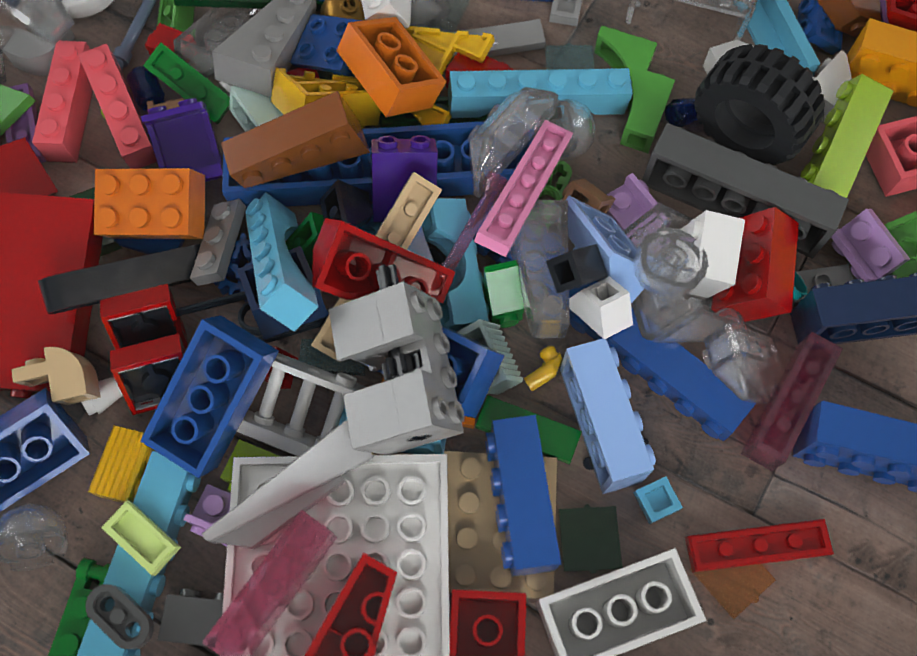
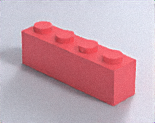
[32,40,93,163]
[78,43,157,169]

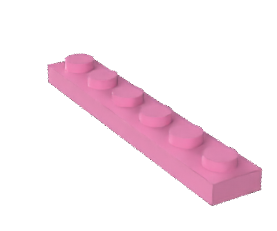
[474,120,573,257]

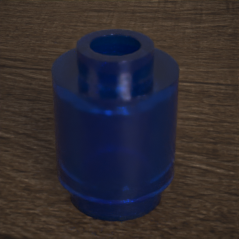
[127,66,165,112]

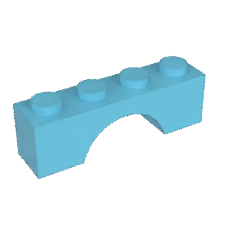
[421,198,489,332]

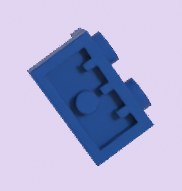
[797,0,843,55]

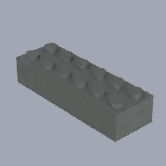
[642,123,849,259]

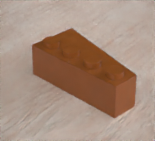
[221,91,370,188]

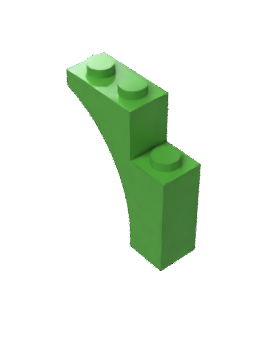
[594,26,675,153]

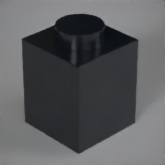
[546,244,608,294]

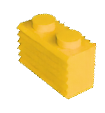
[88,425,156,503]

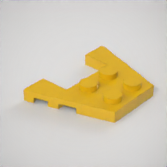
[406,26,495,125]

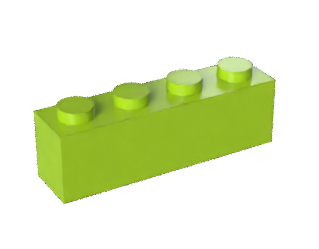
[800,74,894,198]

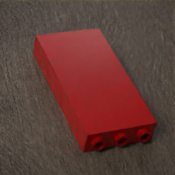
[0,192,103,399]

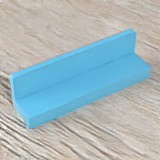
[733,0,821,76]

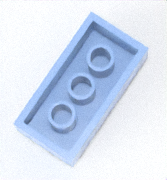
[560,339,656,494]

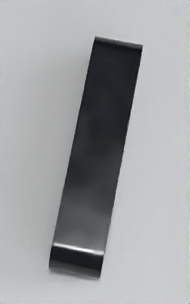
[38,244,201,315]

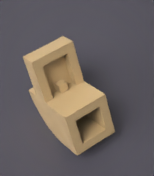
[11,347,101,405]

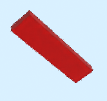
[685,519,834,573]

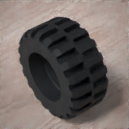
[695,44,825,165]

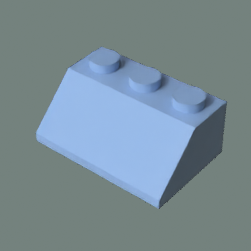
[565,195,658,303]

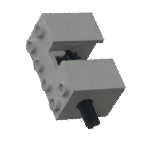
[328,264,464,455]

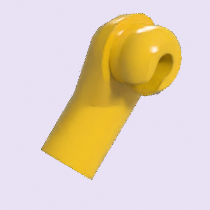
[524,345,562,391]

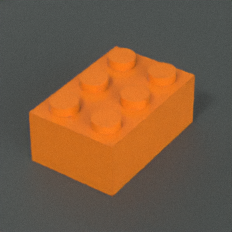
[336,17,447,117]
[94,168,205,239]

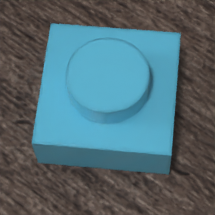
[633,476,683,525]

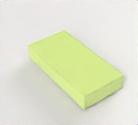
[101,500,181,576]

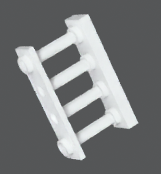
[237,353,366,456]

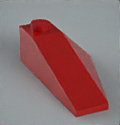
[312,218,456,303]

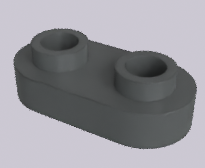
[86,584,154,650]

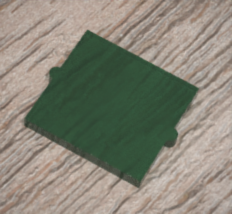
[558,504,623,574]

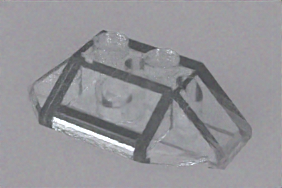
[468,87,558,198]
[703,322,783,405]

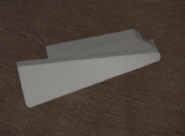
[202,420,374,549]

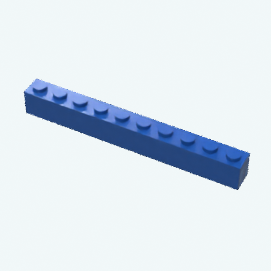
[471,208,756,441]

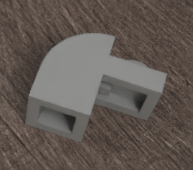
[2,14,75,76]

